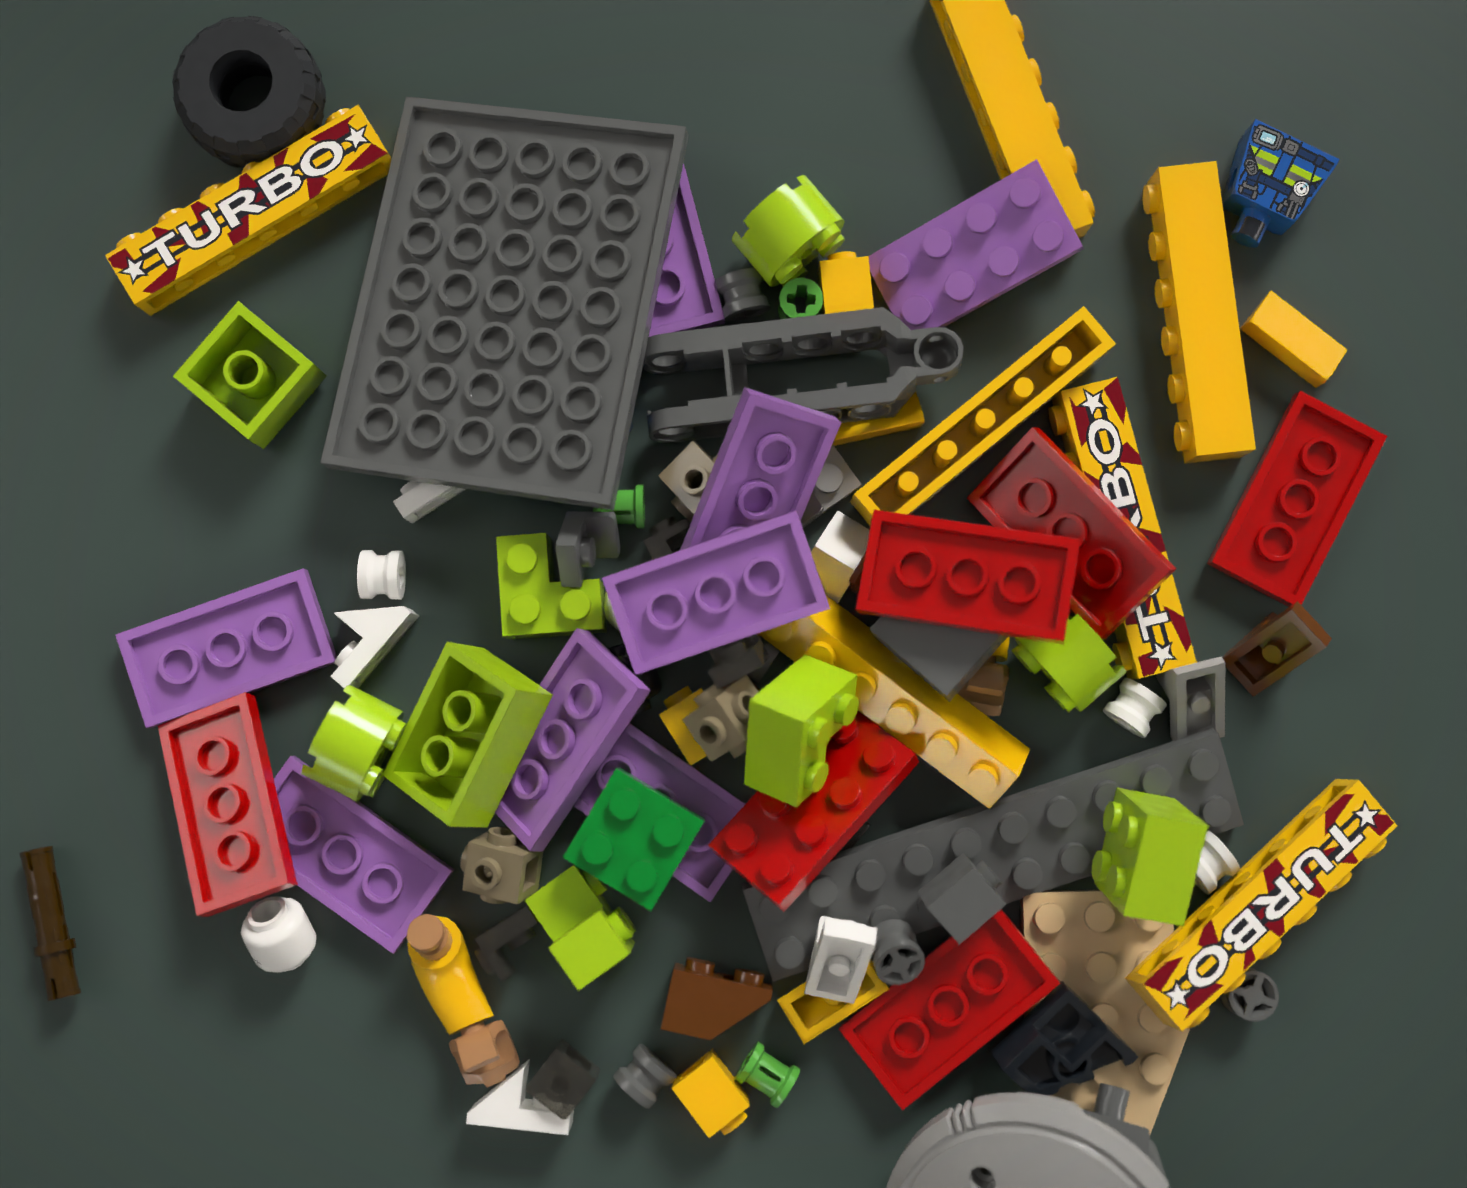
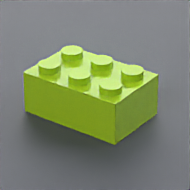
[382,642,553,828]

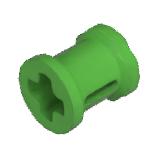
[778,277,823,319]
[593,484,645,529]
[734,1041,801,1108]

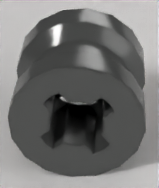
[715,268,771,322]
[871,919,925,985]
[1219,967,1279,1022]
[613,1044,677,1109]

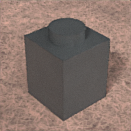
[918,853,1006,945]

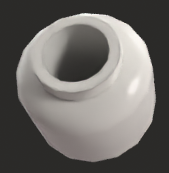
[241,897,317,973]

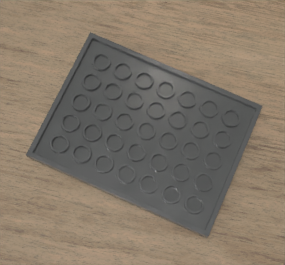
[321,97,689,510]

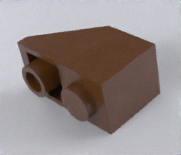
[661,957,773,1040]

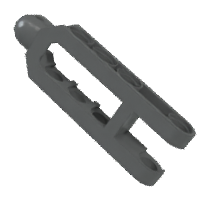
[643,307,964,443]

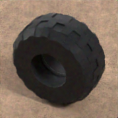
[172,15,326,168]

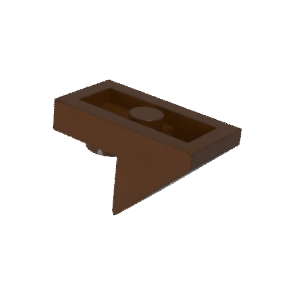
[1222,601,1332,697]

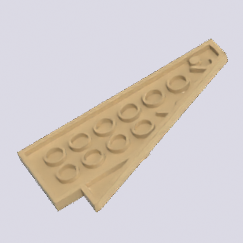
[1020,890,1190,1135]

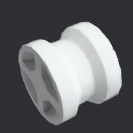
[357,550,406,600]
[1103,678,1167,738]
[1194,831,1240,895]

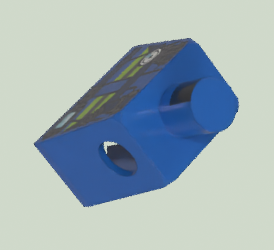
[1222,119,1340,248]

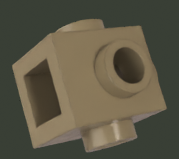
[658,441,718,522]
[682,675,758,762]
[461,827,543,905]

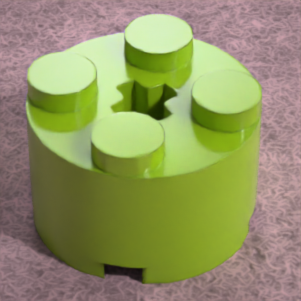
[732,175,845,287]
[1011,614,1127,712]
[301,685,407,802]

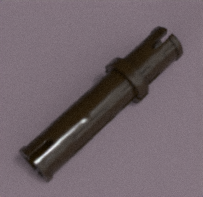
[19,846,81,1001]

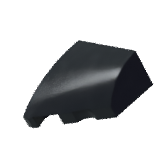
[991,981,1139,1096]

